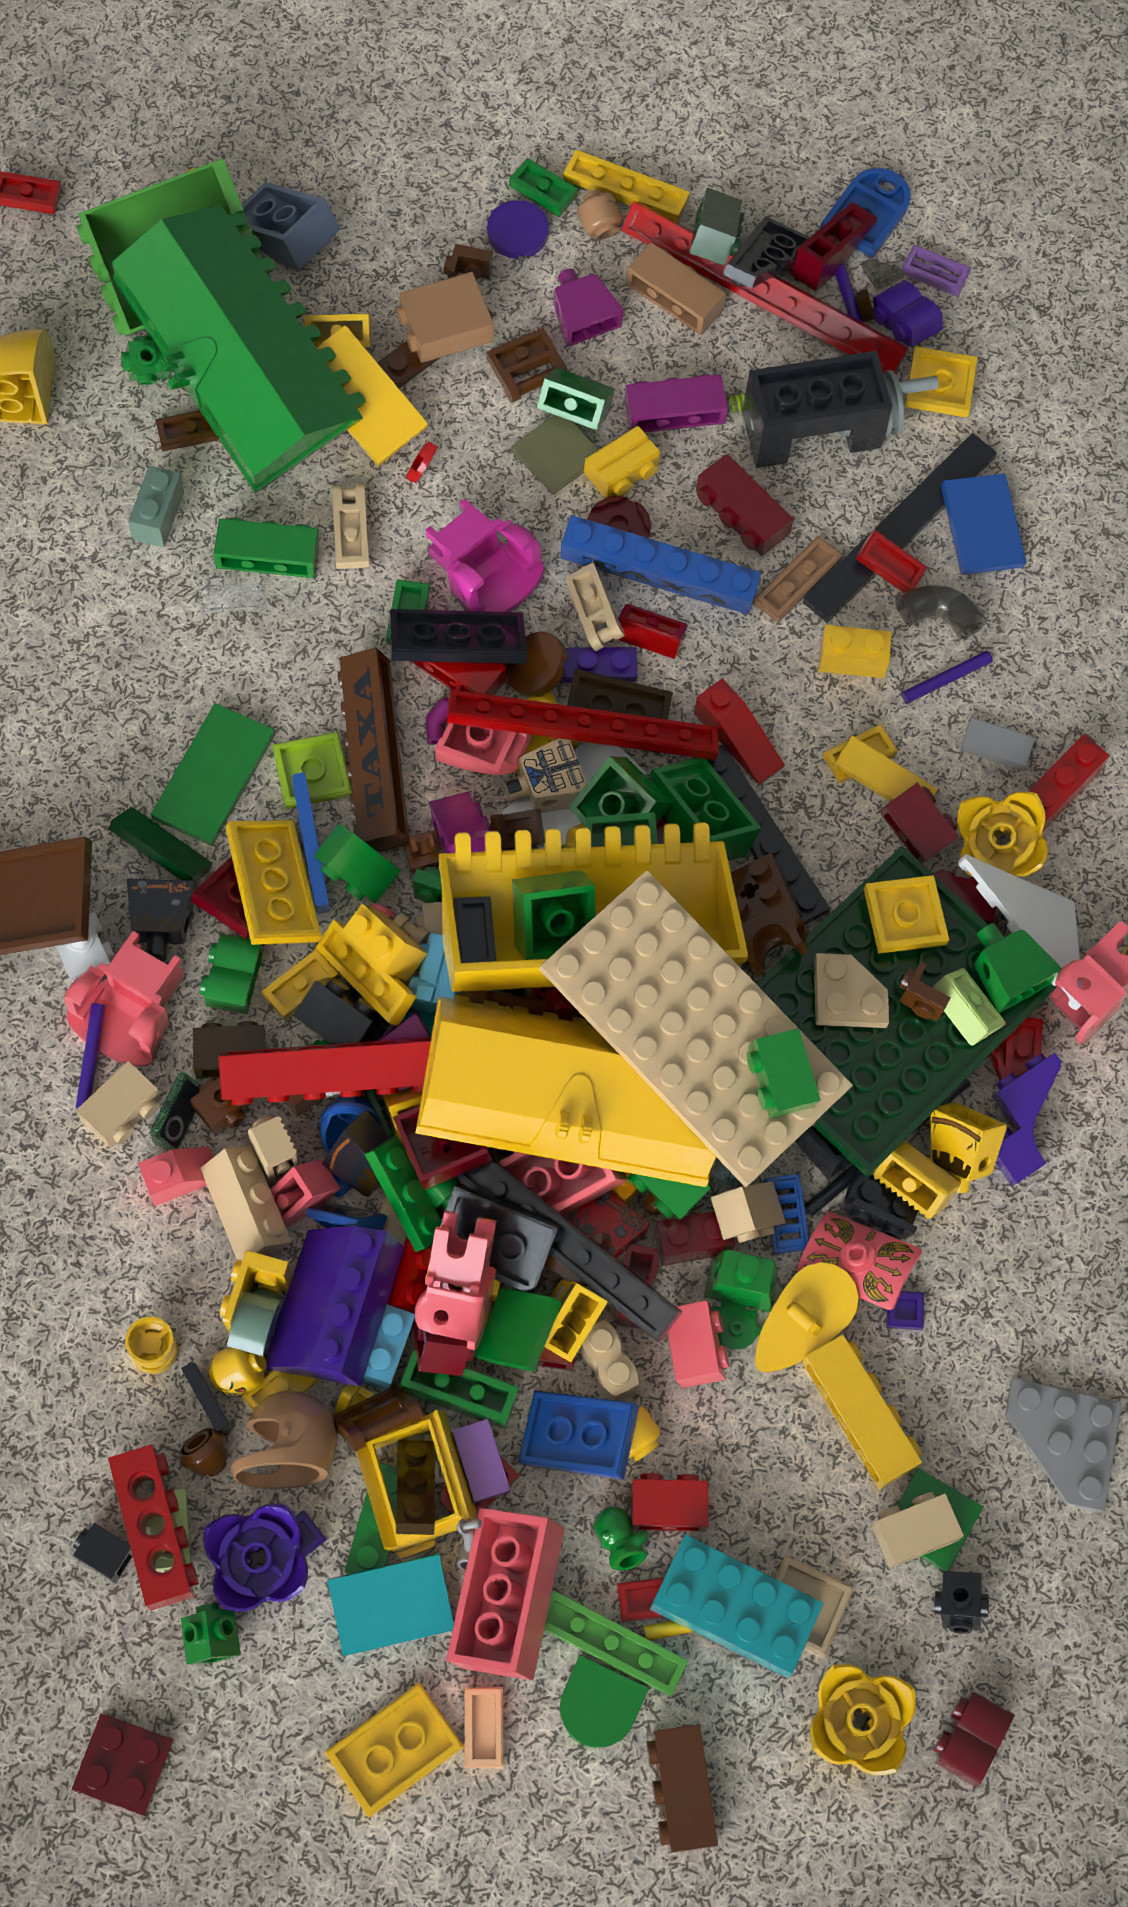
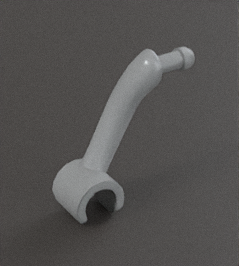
[457,1519,482,1570]

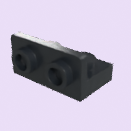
[840,1169,918,1240]

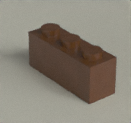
[646,1724,718,1854]

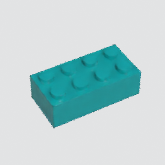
[650,1534,824,1678]

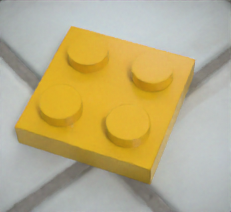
[905,346,978,418]
[864,875,949,954]

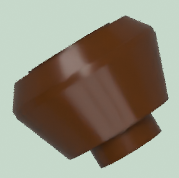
[180,1428,229,1477]

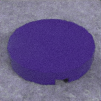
[487,200,549,259]

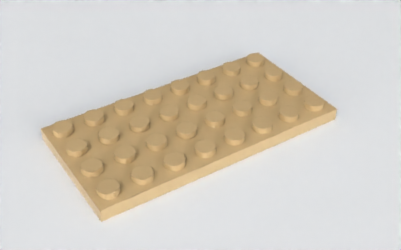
[539,870,853,1188]

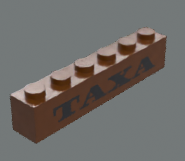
[338,647,409,853]

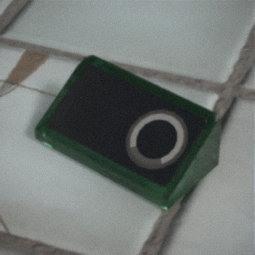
[149,1071,201,1150]

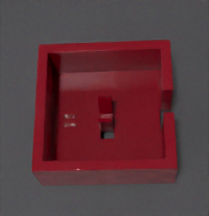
[393,1106,492,1190]

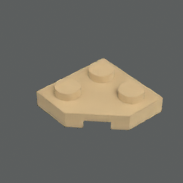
[814,953,889,1028]

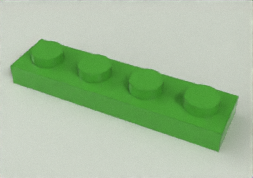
[544,1590,688,1697]

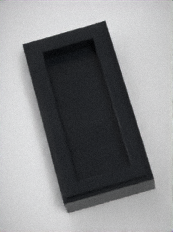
[453,896,496,963]
[181,1362,232,1436]

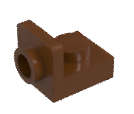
[444,244,492,279]

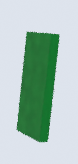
[150,703,276,847]

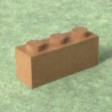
[626,242,726,335]

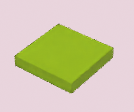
[272,732,352,809]

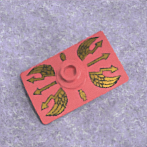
[797,1212,922,1310]

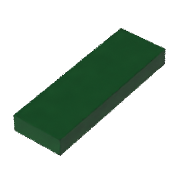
[108,807,212,883]

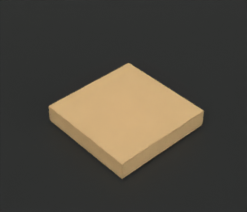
[775,1555,854,1659]

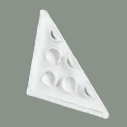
[958,854,1083,1010]

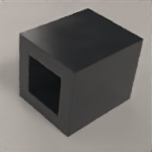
[73,1523,133,1584]

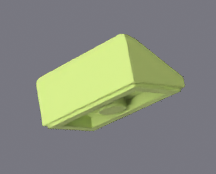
[932,968,1006,1045]

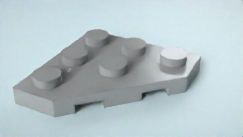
[1005,1378,1121,1513]

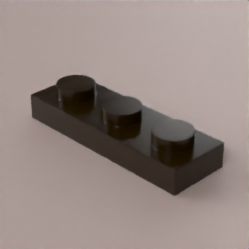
[396,1440,435,1535]

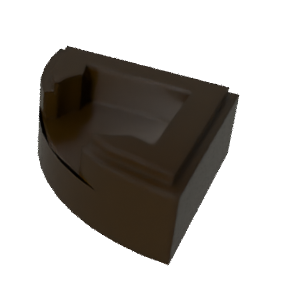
[855,288,875,322]

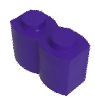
[873,280,943,347]

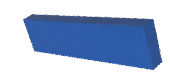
[292,772,330,914]

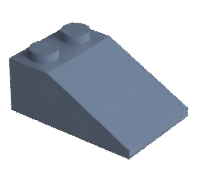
[242,182,340,270]

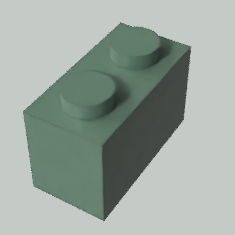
[128,465,184,548]

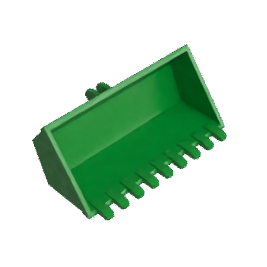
[112,203,366,493]

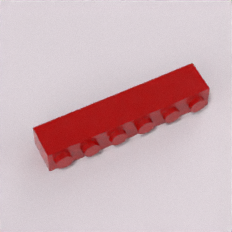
[218,1037,431,1105]

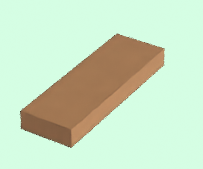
[753,536,843,623]

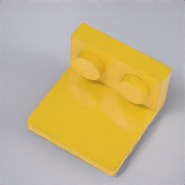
[220,1250,293,1334]

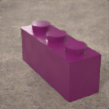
[624,374,728,433]
[429,791,494,853]

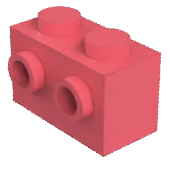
[668,1300,729,1388]

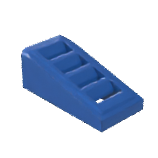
[762,1174,809,1255]

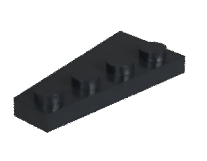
[723,216,810,288]

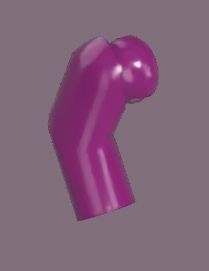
[425,698,448,745]

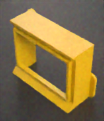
[356,1410,478,1558]

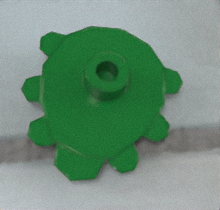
[713,1300,762,1350]

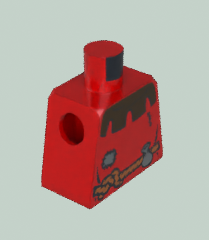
[571,1191,649,1258]

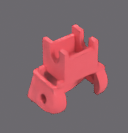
[1050,921,1128,1046]
[63,931,185,1067]
[415,1210,496,1350]

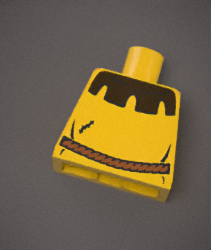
[931,1102,1007,1193]

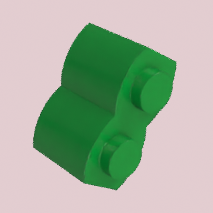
[200,934,264,1015]

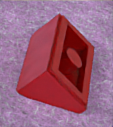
[613,604,688,659]

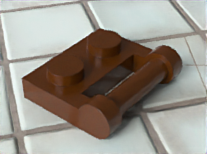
[486,328,568,403]
[334,1385,423,1452]

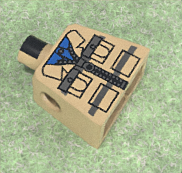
[504,738,587,813]

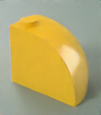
[0,329,55,424]

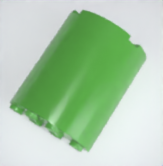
[76,158,269,337]

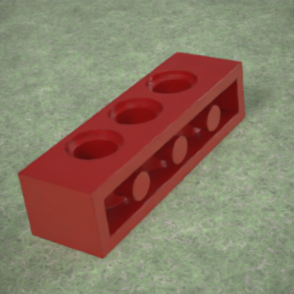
[108,1444,199,1611]

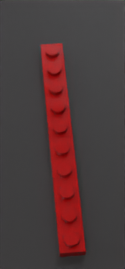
[620,201,908,374]

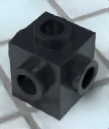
[934,1571,989,1634]

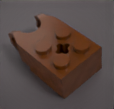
[730,853,808,977]

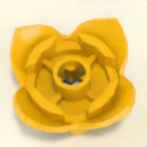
[957,791,1049,878]
[810,1664,916,1775]

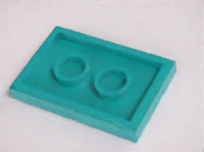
[327,1553,454,1656]

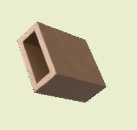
[396,272,494,363]

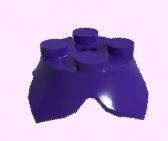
[204,1504,309,1612]

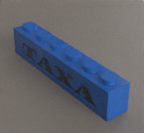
[560,515,761,615]

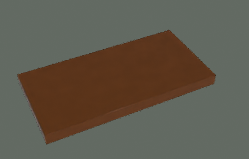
[0,836,92,955]

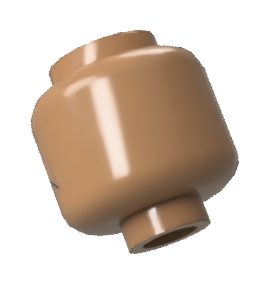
[577,190,623,240]

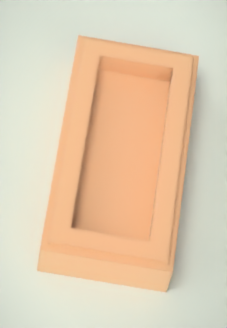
[465,1687,504,1768]

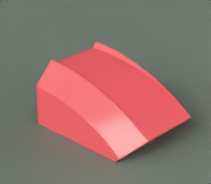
[435,723,532,775]

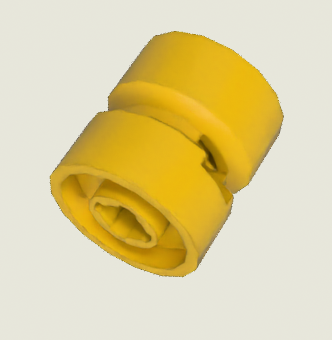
[125,1316,179,1374]

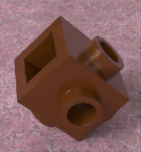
[190,1077,249,1137]

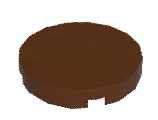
[506,631,568,697]

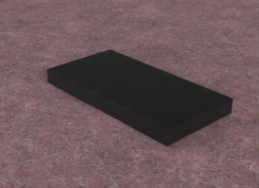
[389,609,528,664]

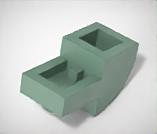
[227,1288,285,1356]

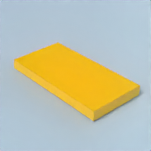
[316,325,428,467]
[225,820,322,945]

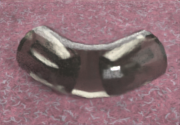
[895,585,986,639]

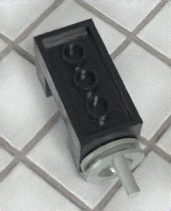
[742,351,938,468]

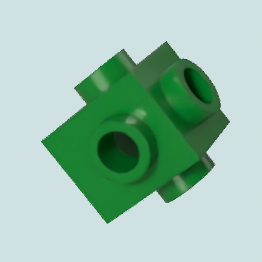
[121,336,171,385]
[181,1603,241,1665]

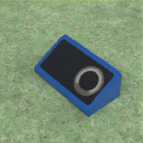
[306,1204,387,1230]

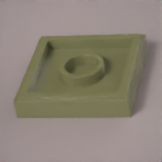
[512,415,599,495]

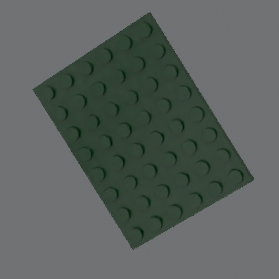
[756,846,1057,1178]

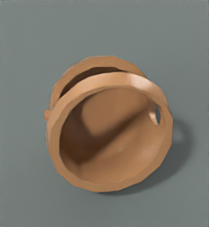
[230,1391,338,1489]

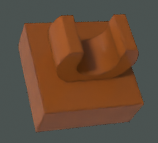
[404,830,442,873]

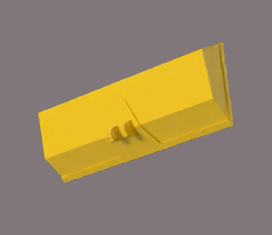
[439,822,748,1014]
[415,995,716,1187]

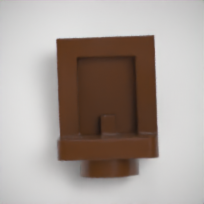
[490,809,545,850]
[899,961,951,1021]

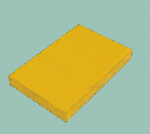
[324,1682,464,1818]

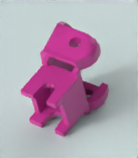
[425,498,544,612]

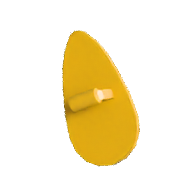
[755,1262,859,1373]

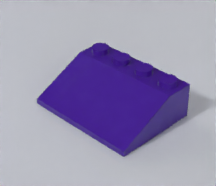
[266,1226,405,1387]

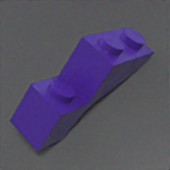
[992,1053,1061,1186]

